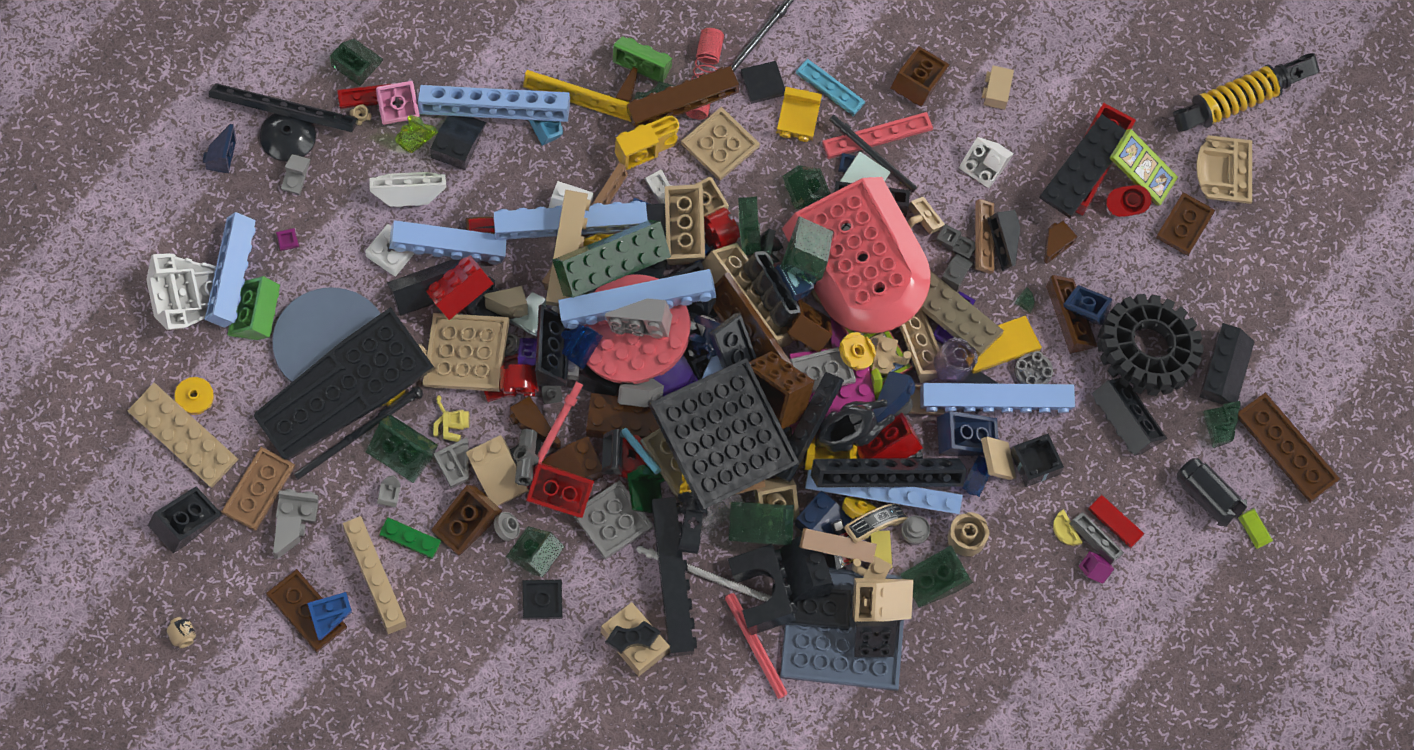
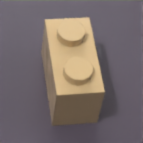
[981,65,1014,110]

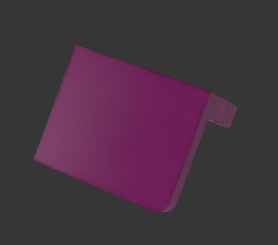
[1079,551,1114,584]

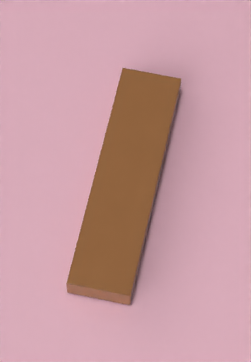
[975,199,994,274]
[799,528,877,563]

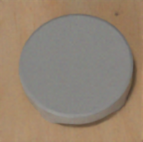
[1014,351,1053,384]

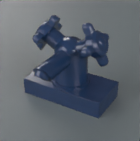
[689,315,721,359]

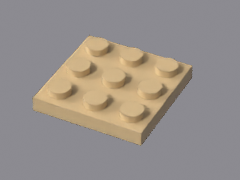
[681,107,760,181]

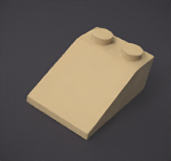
[466,435,529,506]

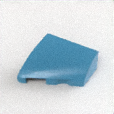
[529,120,563,146]

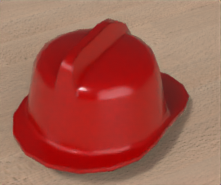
[1106,185,1152,217]

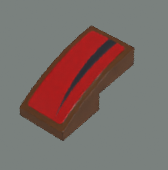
[465,217,495,234]

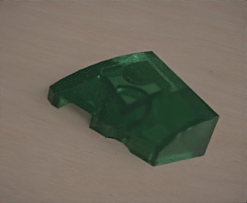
[1203,401,1241,448]

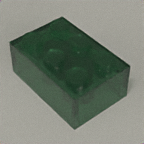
[729,501,794,545]

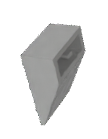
[605,298,672,338]

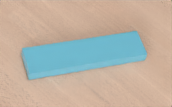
[796,59,865,116]

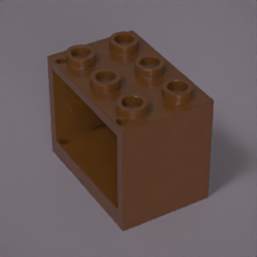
[749,351,815,429]

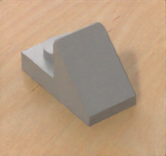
[281,154,311,195]

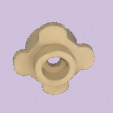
[350,104,372,125]

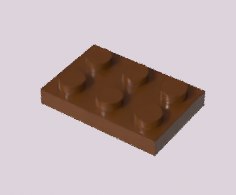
[1156,192,1215,256]

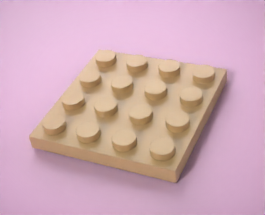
[423,313,510,392]

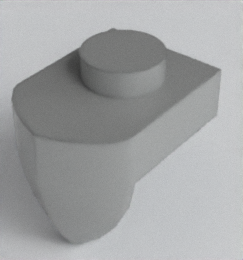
[377,475,401,508]

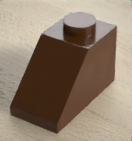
[1044,220,1078,264]

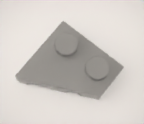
[433,437,469,489]

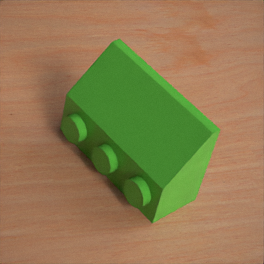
[613,36,673,84]
[227,276,280,340]

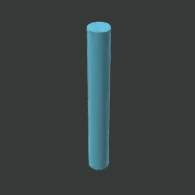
[621,428,661,474]

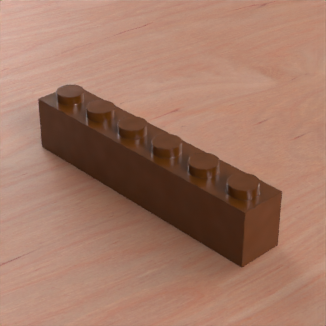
[627,66,739,129]

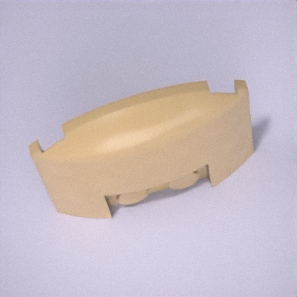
[1196,135,1252,204]

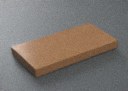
[221,447,295,531]

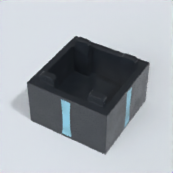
[1011,433,1064,487]

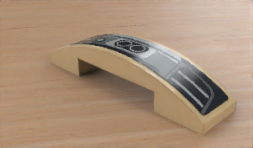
[844,503,908,543]

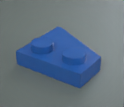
[308,592,352,641]

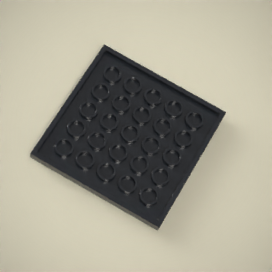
[648,358,799,511]

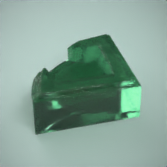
[1015,287,1035,313]

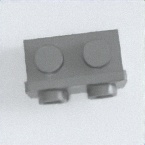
[276,489,319,523]

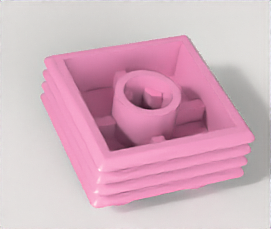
[376,81,420,125]

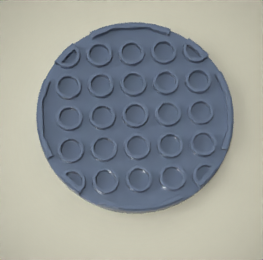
[272,287,381,383]

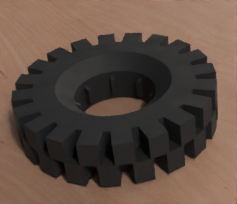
[1097,294,1203,396]

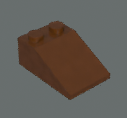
[890,46,950,107]
[787,300,833,352]
[542,436,603,481]
[431,485,503,556]

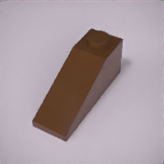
[509,396,561,450]

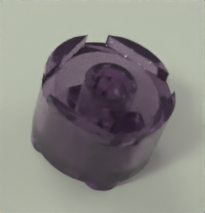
[933,338,978,382]

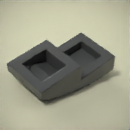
[936,224,975,260]

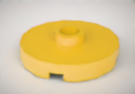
[839,332,876,370]
[175,377,214,415]
[842,496,877,519]

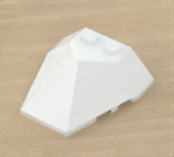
[146,253,216,330]

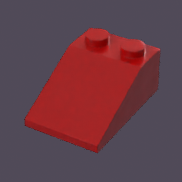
[854,413,923,458]
[526,462,594,518]

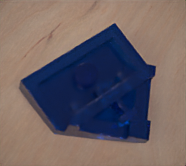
[562,324,603,369]

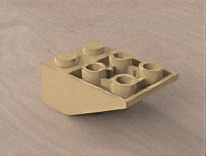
[852,578,913,622]

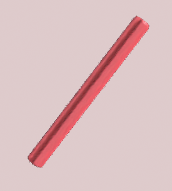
[725,593,787,699]

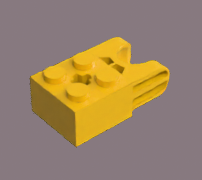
[615,116,679,170]

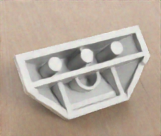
[370,172,446,207]

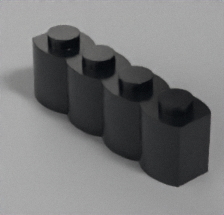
[743,251,800,327]

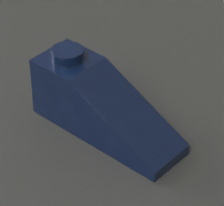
[873,371,915,423]

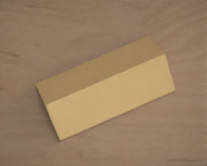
[899,309,948,383]

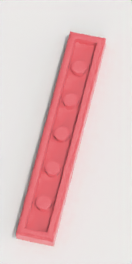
[822,112,933,159]

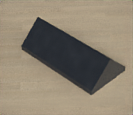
[387,259,460,316]
[535,304,570,386]

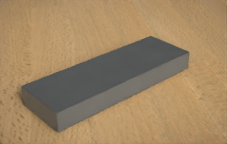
[1069,512,1124,565]

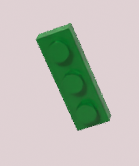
[379,517,441,559]

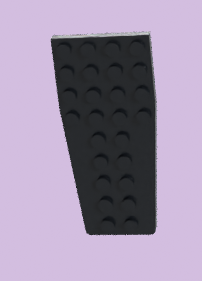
[254,307,435,461]

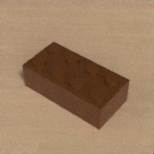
[586,393,660,439]

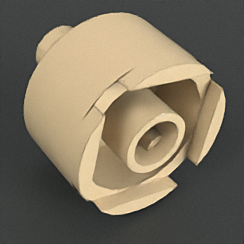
[948,512,989,557]

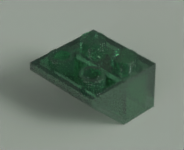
[330,38,383,86]

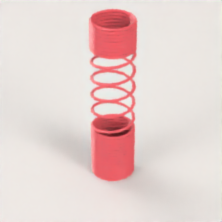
[685,28,724,120]

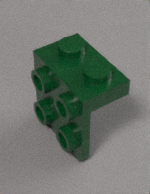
[627,465,665,513]

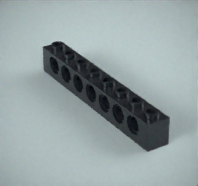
[810,458,967,487]

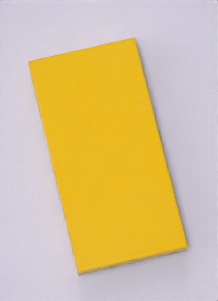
[957,316,1042,374]

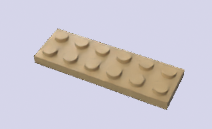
[128,383,238,488]

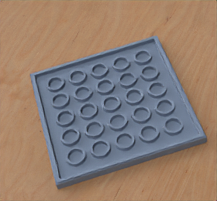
[780,568,907,691]

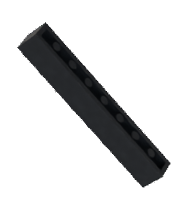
[651,497,697,657]

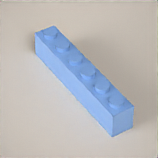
[205,212,256,328]
[389,220,506,265]

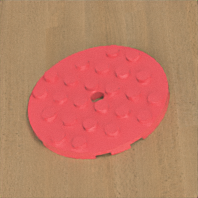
[575,275,691,384]

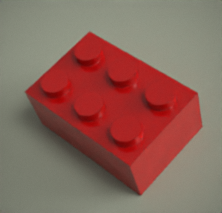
[426,255,494,320]

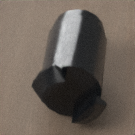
[1177,458,1247,527]

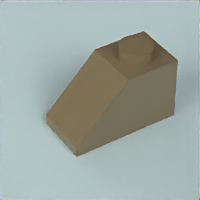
[484,286,528,319]

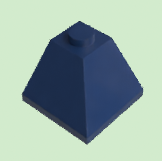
[203,124,237,174]
[1063,285,1112,326]

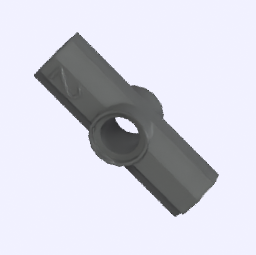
[513,429,539,486]

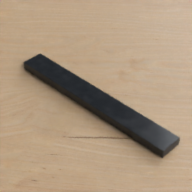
[209,83,358,132]

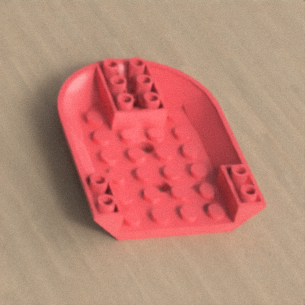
[782,177,931,334]

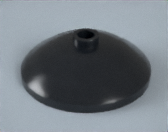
[259,113,316,162]

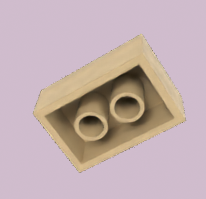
[601,602,670,677]

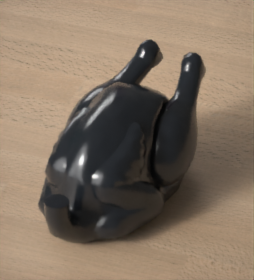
[815,399,895,453]

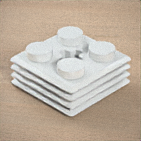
[365,224,415,276]

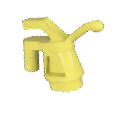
[433,395,470,442]

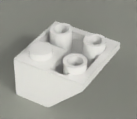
[959,137,1013,188]

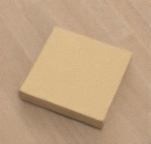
[981,437,1016,480]

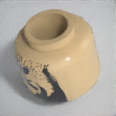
[166,617,196,648]

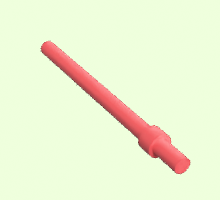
[527,381,583,488]

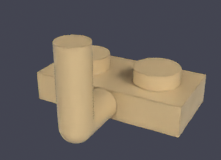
[907,196,945,234]
[871,336,911,377]
[851,556,892,579]

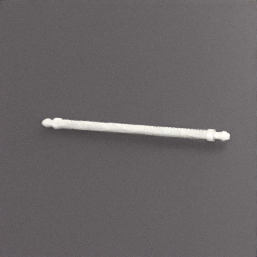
[636,546,771,602]

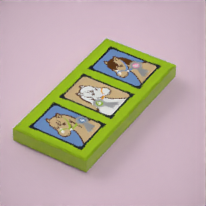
[1110,129,1178,206]

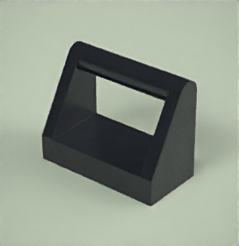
[602,429,624,475]

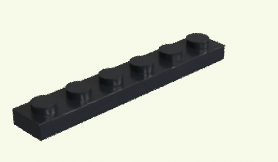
[774,372,844,483]

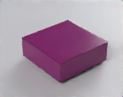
[276,228,299,251]

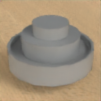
[494,512,520,541]
[901,516,930,545]

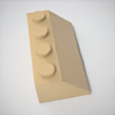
[665,184,705,265]

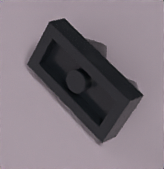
[757,228,783,264]

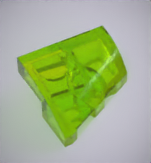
[395,115,438,153]

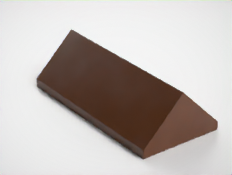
[1046,275,1098,354]

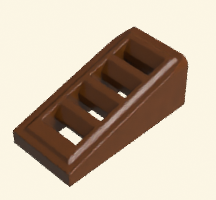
[616,67,637,103]

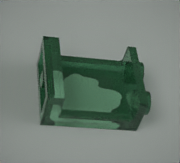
[738,196,761,255]

